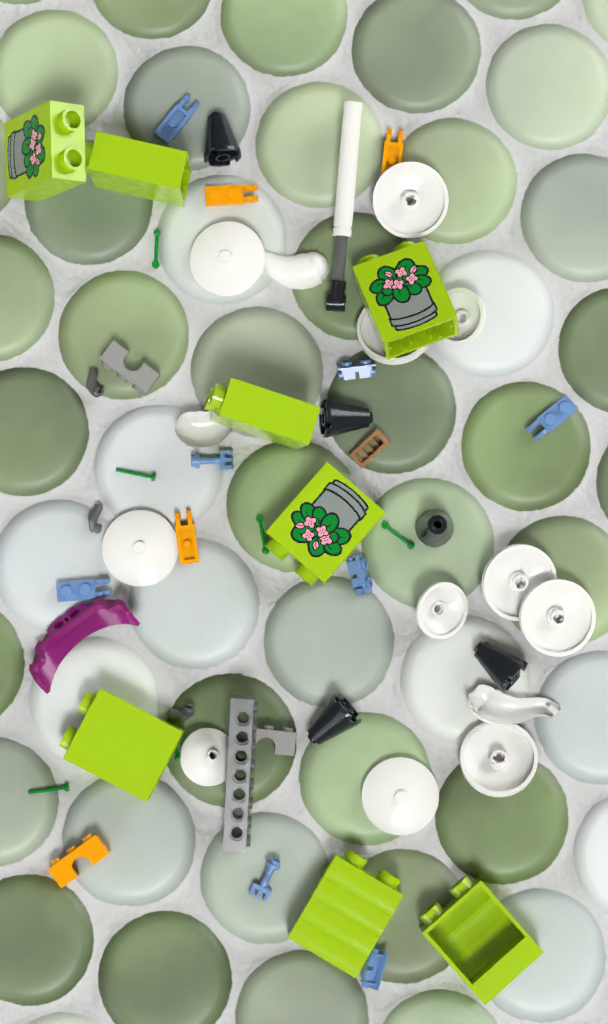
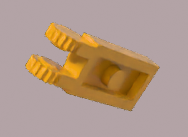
[381,128,403,175]
[205,185,259,207]
[175,510,200,565]

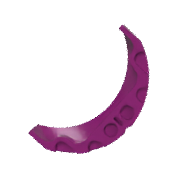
[29,597,140,694]

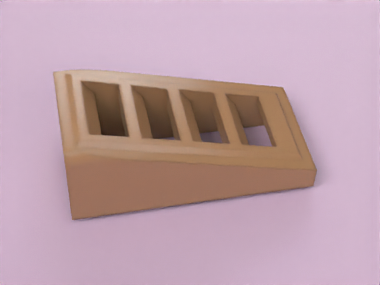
[349,428,391,468]

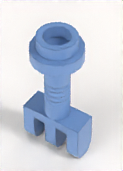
[191,450,234,470]
[249,857,280,902]

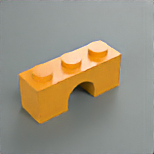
[48,833,110,888]

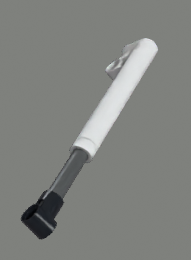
[326,101,363,312]

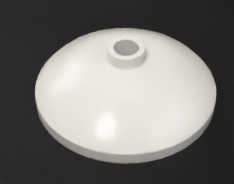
[443,288,486,345]
[416,582,468,639]
[180,728,228,786]

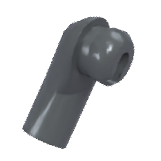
[86,370,104,397]
[88,504,103,534]
[167,703,195,721]

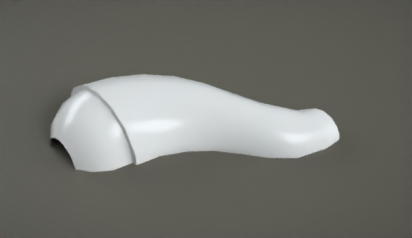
[264,251,329,290]
[175,411,233,448]
[468,685,561,727]

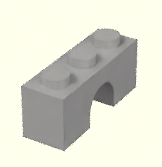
[100,340,160,395]
[238,725,296,756]

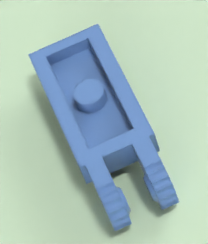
[154,94,200,146]
[526,395,578,441]
[56,579,111,602]

